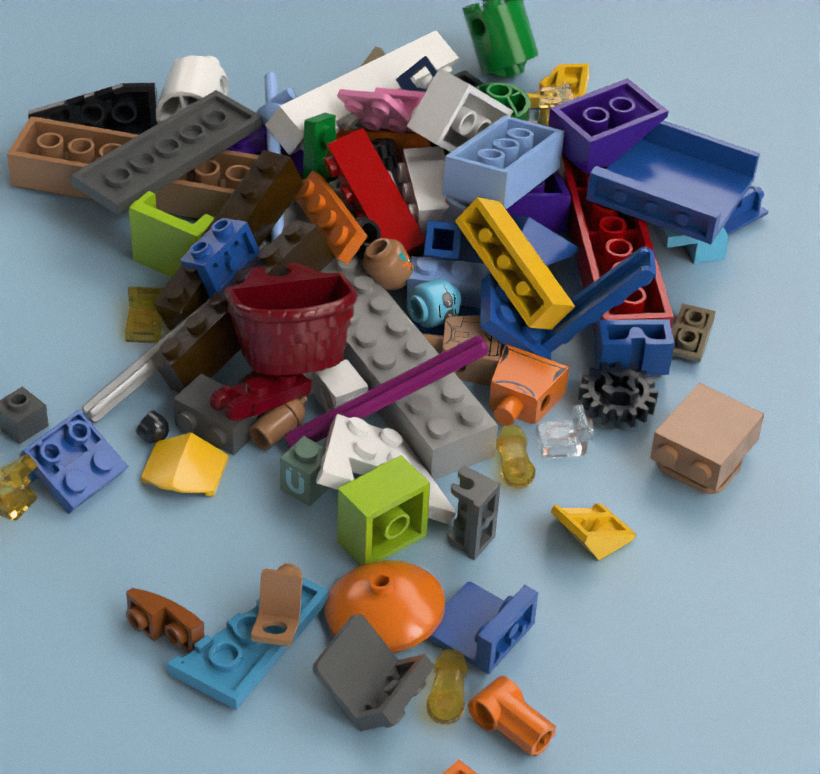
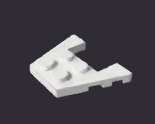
[316,414,456,525]

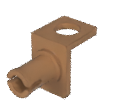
[251,563,303,646]

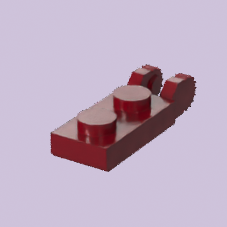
[209,374,312,422]

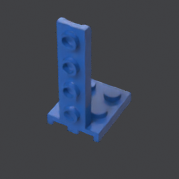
[480,247,657,360]

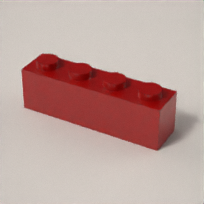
[323,128,426,258]

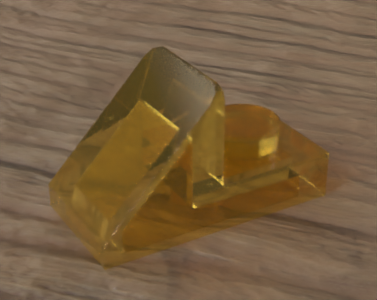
[125,286,165,343]
[0,454,38,521]

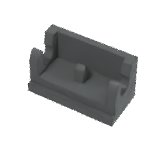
[447,465,500,560]

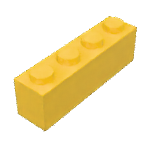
[455,197,575,330]

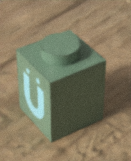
[280,436,330,506]

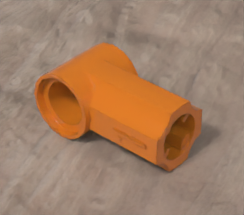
[468,676,556,756]

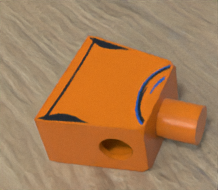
[489,344,569,426]

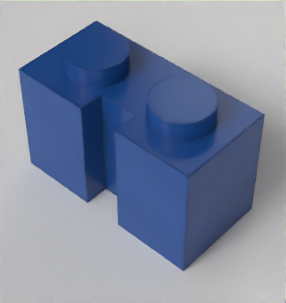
[594,319,675,375]

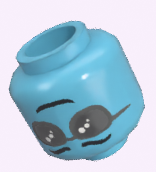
[407,278,461,328]

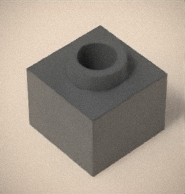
[0,386,49,444]

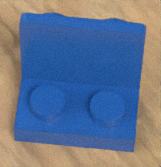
[428,582,538,675]

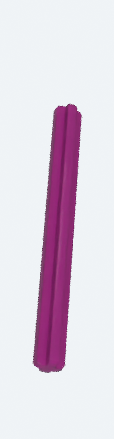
[285,335,489,448]

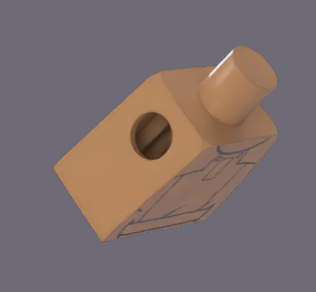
[423,315,501,386]

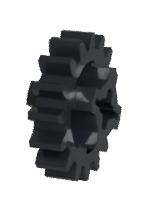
[578,362,658,428]

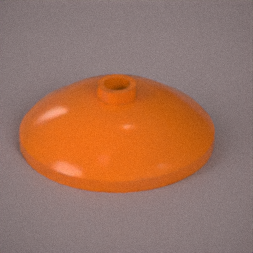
[324,560,445,653]

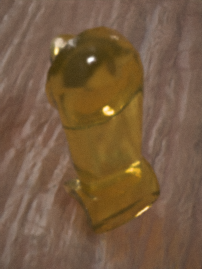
[496,425,535,489]
[426,649,468,725]

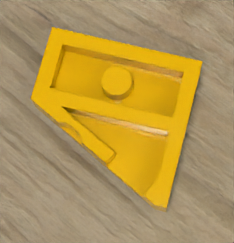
[527,63,590,108]

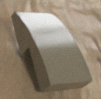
[672,303,716,362]

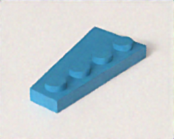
[167,578,329,710]

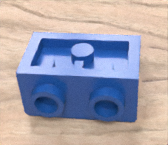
[180,218,260,297]

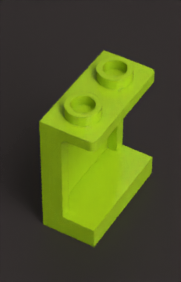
[129,191,215,277]

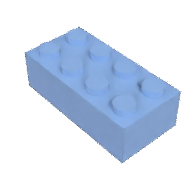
[442,116,564,209]

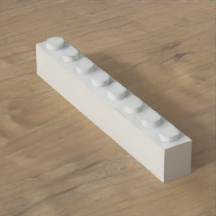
[265,30,459,155]

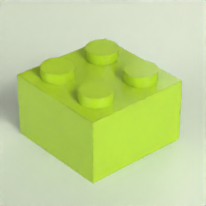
[337,455,430,566]

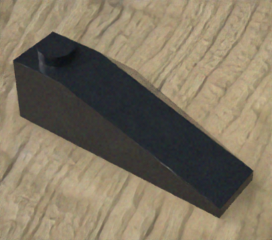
[28,83,158,135]

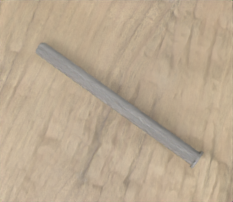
[82,298,210,423]

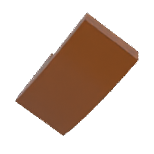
[126,588,205,653]

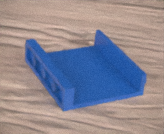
[586,120,760,245]

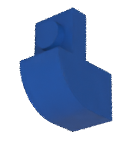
[424,220,484,264]

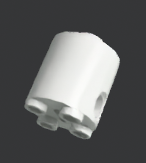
[156,55,229,124]

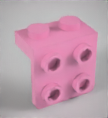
[337,87,426,134]

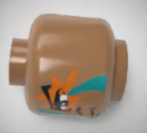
[362,238,414,290]

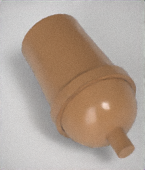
[248,396,308,450]

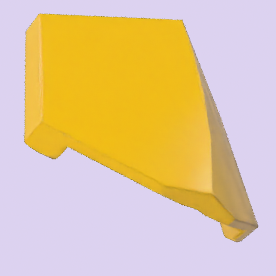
[141,432,229,497]
[551,503,637,561]

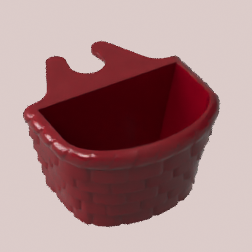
[224,263,358,375]

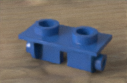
[723,186,769,235]

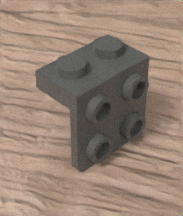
[312,614,435,731]

